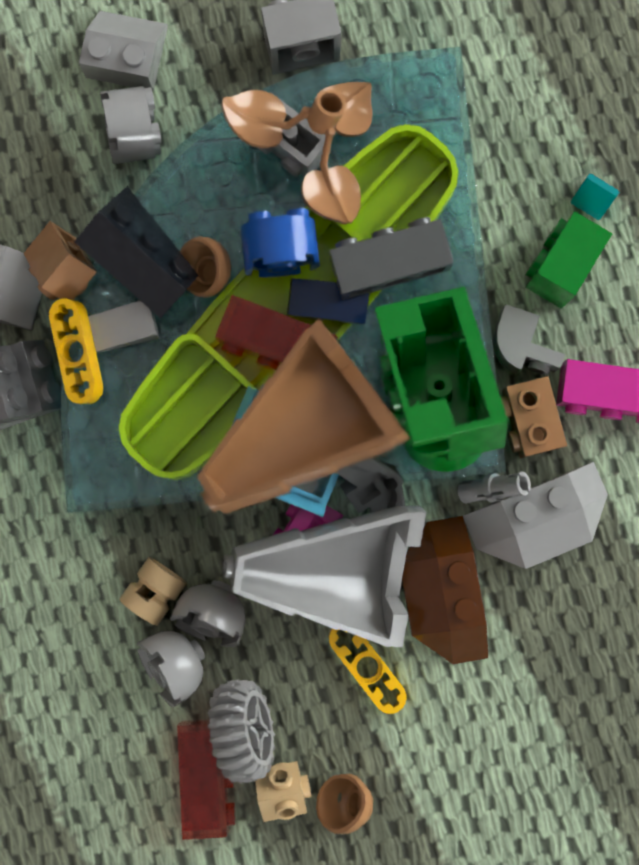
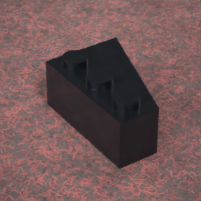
[74,186,199,318]

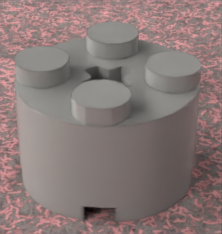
[100,86,161,164]

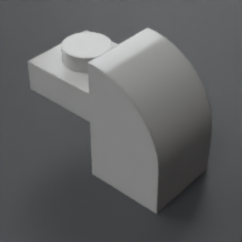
[492,304,565,375]

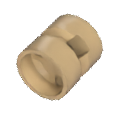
[119,557,187,626]

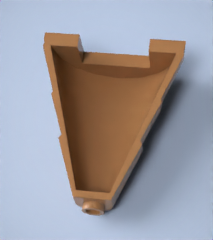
[197,319,409,514]

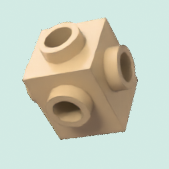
[255,761,312,822]

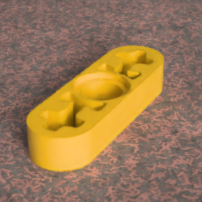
[49,298,103,404]
[329,629,406,714]

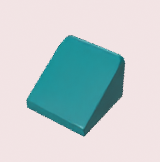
[571,173,620,221]

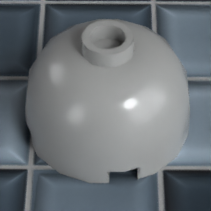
[170,580,246,647]
[137,631,205,707]

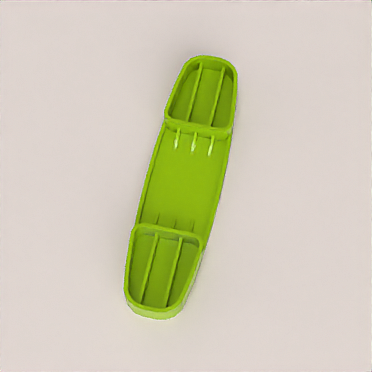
[119,124,459,480]

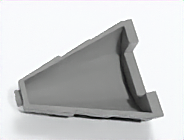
[223,505,426,647]

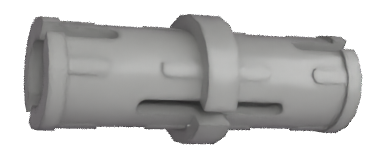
[458,472,531,504]

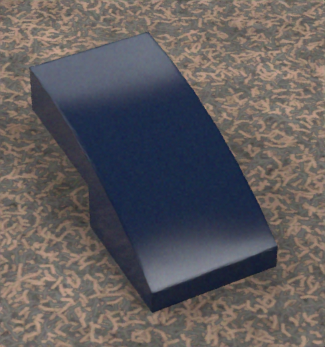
[286,278,369,325]

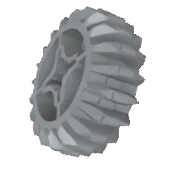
[207,679,276,783]

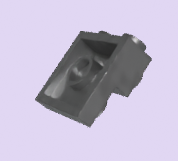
[0,340,63,422]

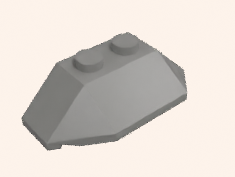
[463,462,608,569]

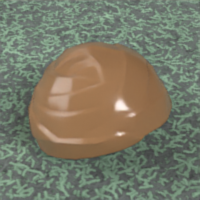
[180,237,232,298]
[316,773,374,835]

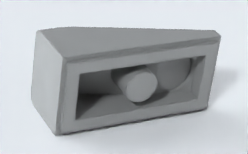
[88,301,160,353]

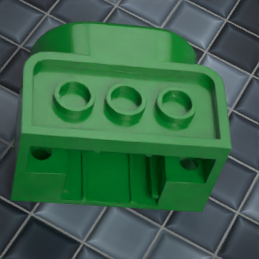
[375,286,508,472]

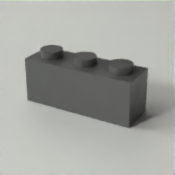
[329,217,454,301]

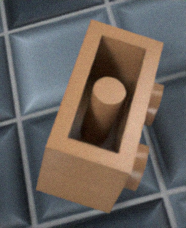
[24,221,97,300]
[501,376,567,459]

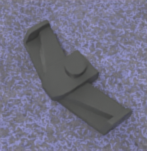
[337,456,406,513]

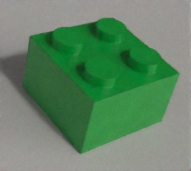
[525,211,612,309]

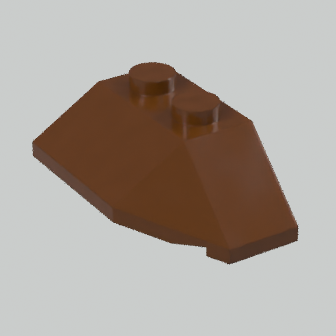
[402,516,488,664]

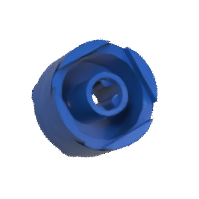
[240,208,320,278]

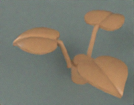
[222,82,373,224]

